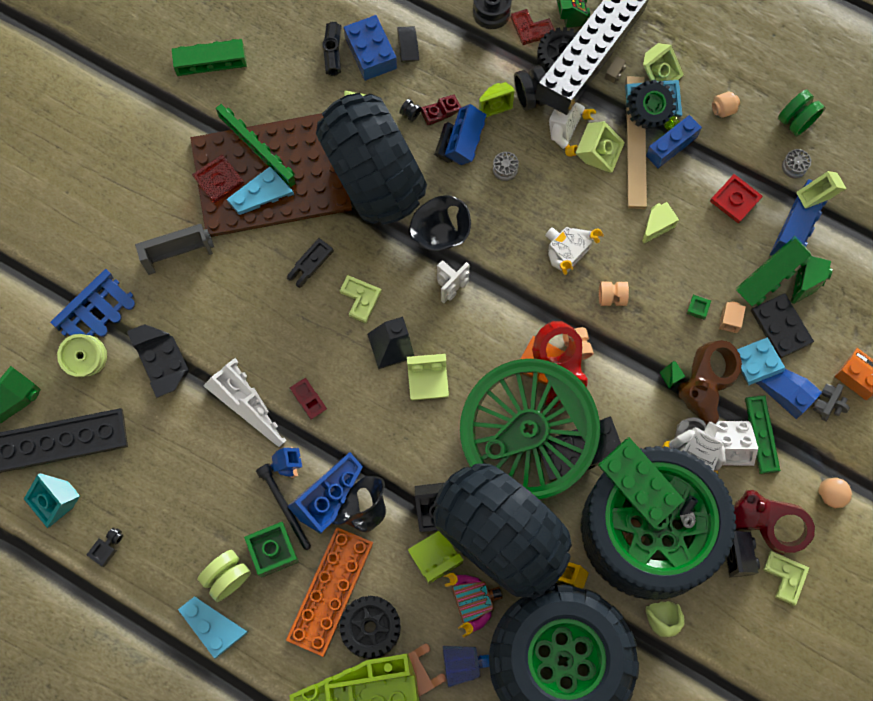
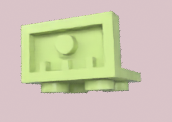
[407,354,449,401]

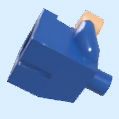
[271,447,302,478]

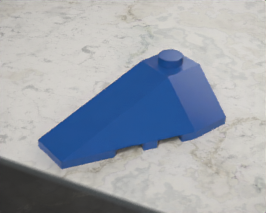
[287,452,363,533]

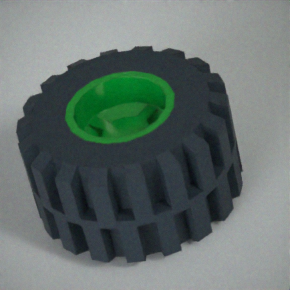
[626,80,676,129]

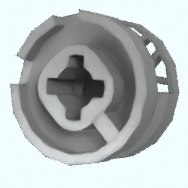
[782,149,811,179]
[493,152,519,181]

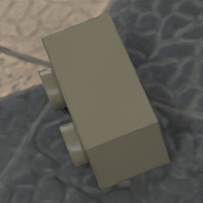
[605,56,626,83]

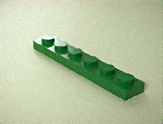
[216,104,296,188]

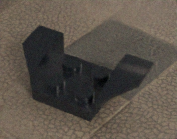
[127,324,189,398]

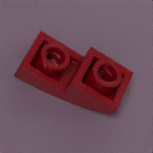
[421,94,462,125]

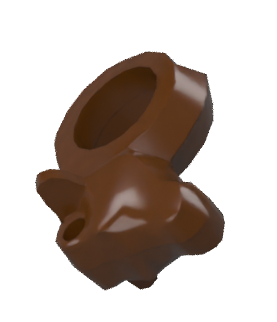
[678,340,742,426]

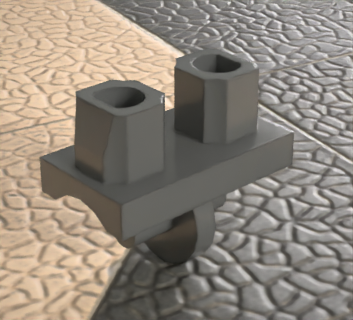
[813,383,850,422]

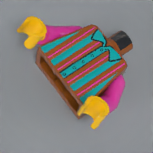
[444,573,503,638]

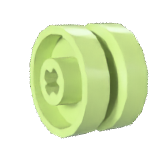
[57,334,107,377]
[197,550,251,602]

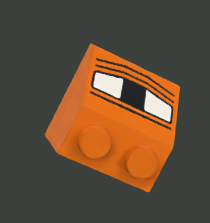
[834,348,873,400]

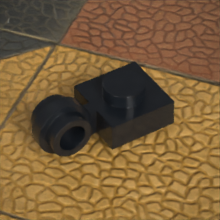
[86,528,123,567]

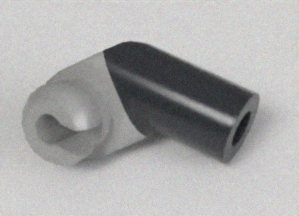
[680,496,698,528]

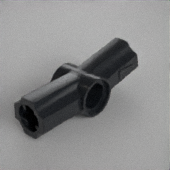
[322,21,342,76]

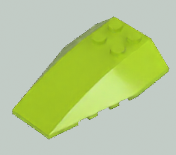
[289,654,419,701]

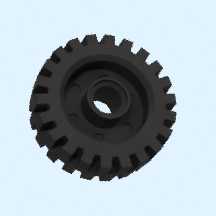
[537,27,579,73]
[339,596,401,659]

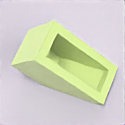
[796,171,846,208]
[642,202,679,244]

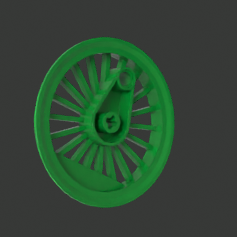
[460,359,600,499]

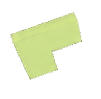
[340,275,382,323]
[763,551,809,606]

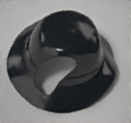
[409,195,471,251]
[331,476,386,533]

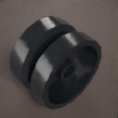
[473,0,512,29]
[514,65,546,111]

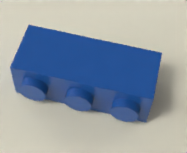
[445,104,486,165]
[646,115,702,168]

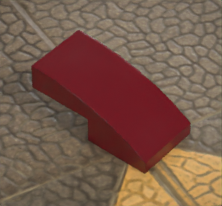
[289,377,327,419]

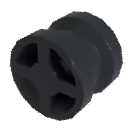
[399,99,422,122]

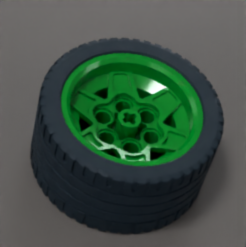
[581,446,736,600]

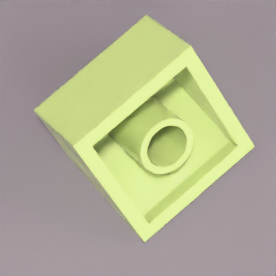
[575,121,625,173]

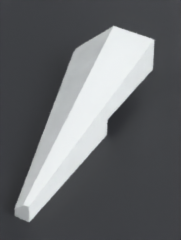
[204,358,286,447]

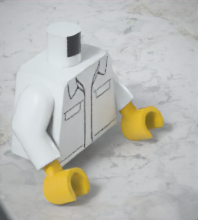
[549,102,596,157]

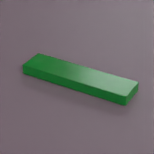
[745,395,781,474]

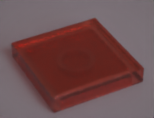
[192,155,244,203]

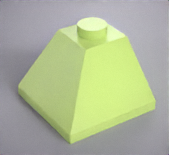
[643,43,684,81]

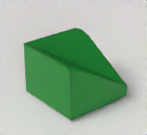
[660,361,685,389]

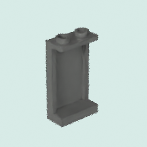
[135,224,214,275]

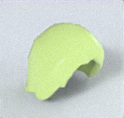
[645,601,684,637]

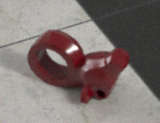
[734,490,815,555]

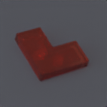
[511,9,555,46]

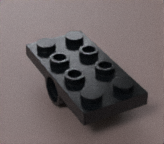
[539,416,621,481]

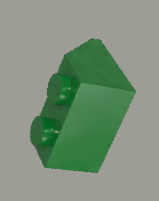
[791,256,833,304]

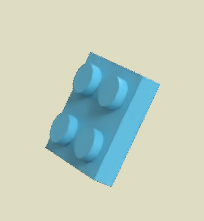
[737,337,785,385]

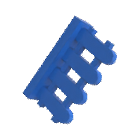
[50,269,135,337]

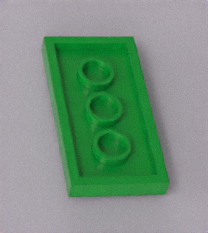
[598,437,684,528]

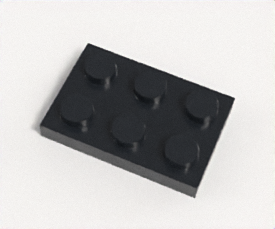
[751,293,814,359]

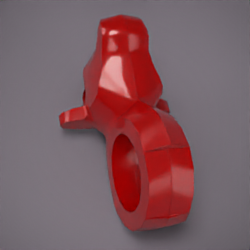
[532,321,588,408]

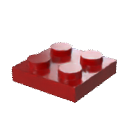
[710,174,763,224]

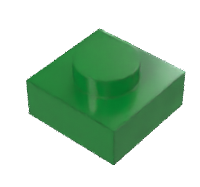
[686,294,711,320]

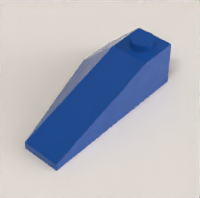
[756,369,822,419]

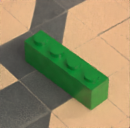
[172,39,247,76]
[736,236,812,306]

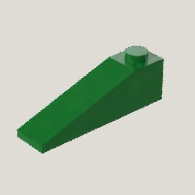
[0,366,41,424]

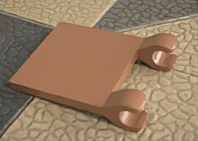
[408,644,447,697]

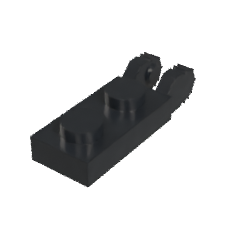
[287,238,334,288]

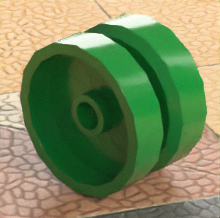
[777,89,826,137]

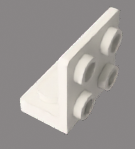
[716,421,758,466]

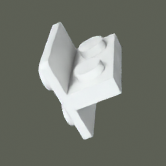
[437,260,470,303]

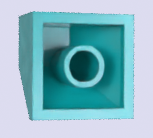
[24,473,80,528]

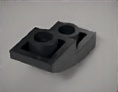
[397,26,419,62]

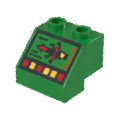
[557,0,590,28]

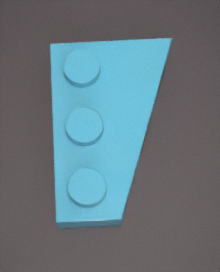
[227,167,294,215]

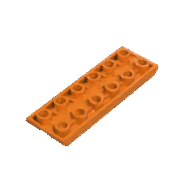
[286,527,373,657]

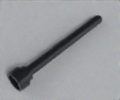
[256,463,311,550]

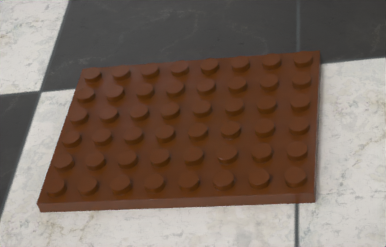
[190,113,352,237]

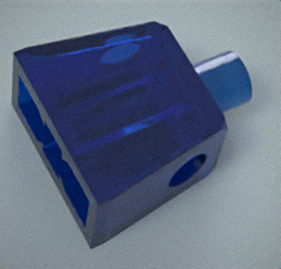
[442,646,489,688]

